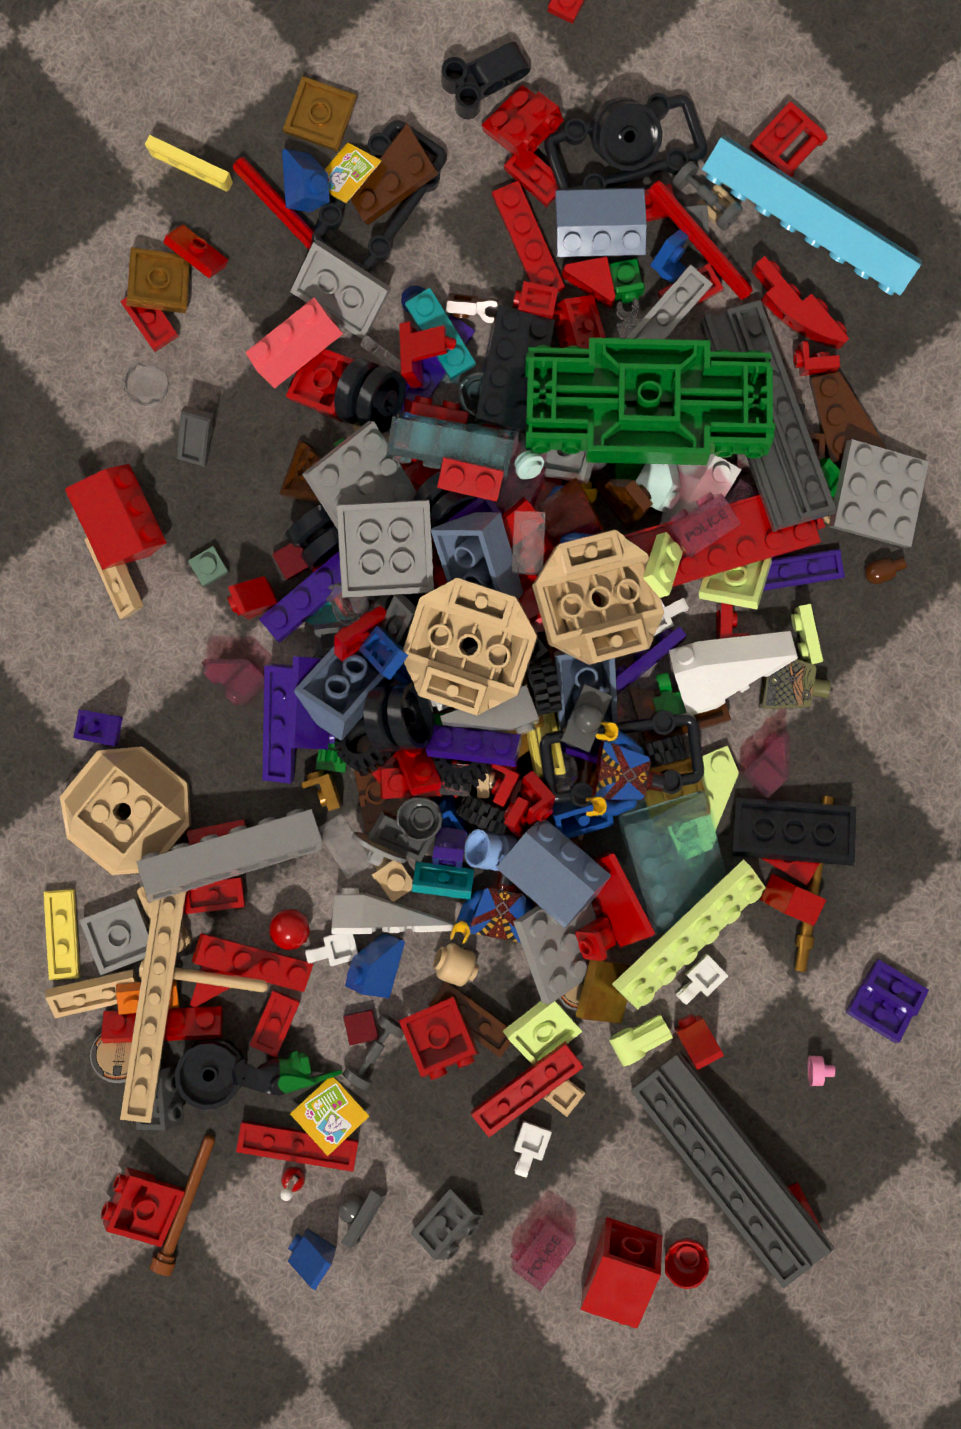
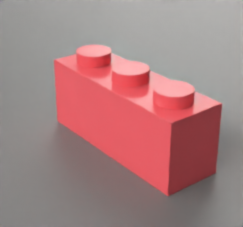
[245,297,343,389]

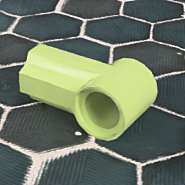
[609,1014,673,1066]

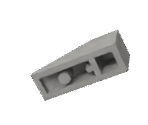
[440,685,539,735]

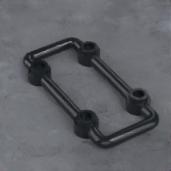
[544,93,707,190]
[312,120,447,273]
[539,710,704,807]

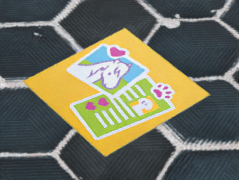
[325,142,382,203]
[290,1077,369,1156]

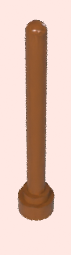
[149,1135,215,1276]

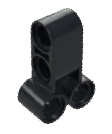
[441,41,531,120]

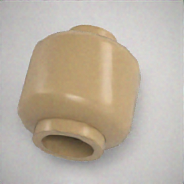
[433,943,479,987]

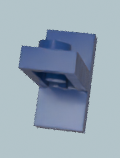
[359,626,413,683]

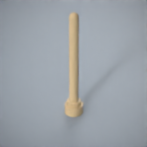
[139,958,268,992]

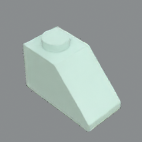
[636,464,682,513]

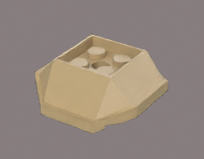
[532,530,664,665]
[403,578,538,716]
[60,746,191,875]

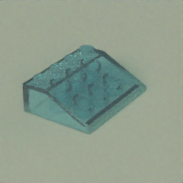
[386,410,517,477]
[618,790,726,936]

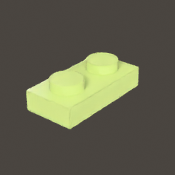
[643,532,683,598]
[791,604,823,664]

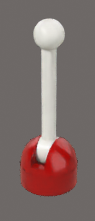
[280,1167,305,1201]

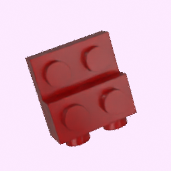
[481,85,564,162]
[286,349,354,423]
[399,997,480,1080]
[101,1167,185,1247]

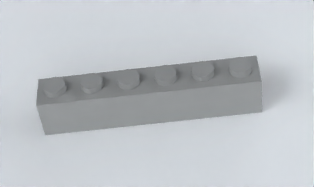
[136,809,322,903]

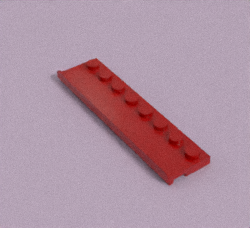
[592,495,821,607]

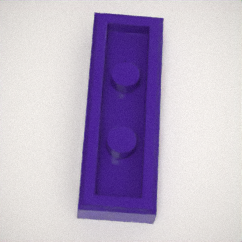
[763,549,845,591]

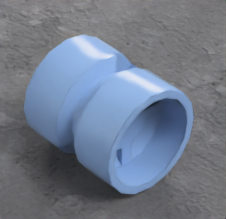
[464,829,519,871]

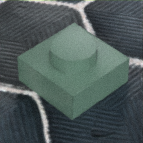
[188,546,229,587]

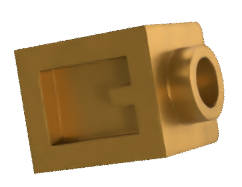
[301,770,343,811]

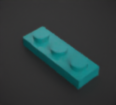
[405,288,476,380]

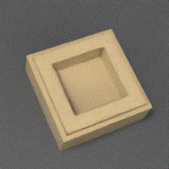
[697,184,738,226]
[544,1079,585,1117]

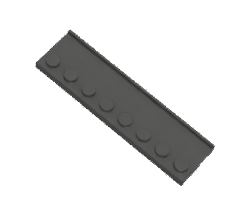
[700,300,836,532]
[631,1051,834,1289]

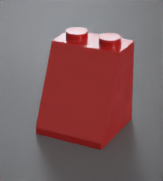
[580,1217,663,1329]

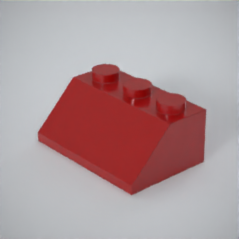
[65,464,167,570]
[591,850,655,947]

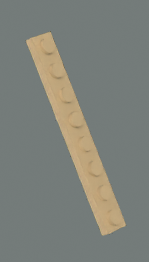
[120,891,187,1123]

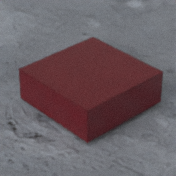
[272,543,309,580]
[343,1009,379,1046]

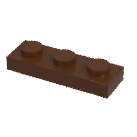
[428,982,511,1058]

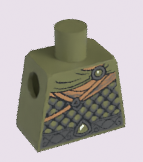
[758,659,831,709]

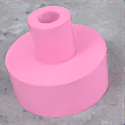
[808,1056,835,1086]

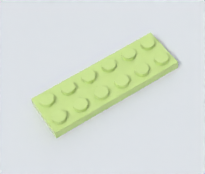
[612,859,766,1009]

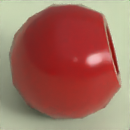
[269,909,310,950]

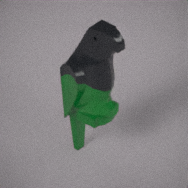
[232,1050,342,1096]

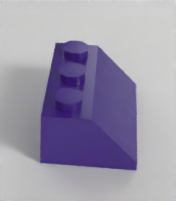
[288,656,336,750]

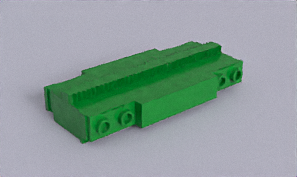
[525,338,775,465]

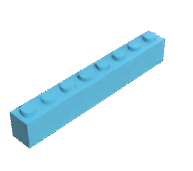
[702,135,922,295]

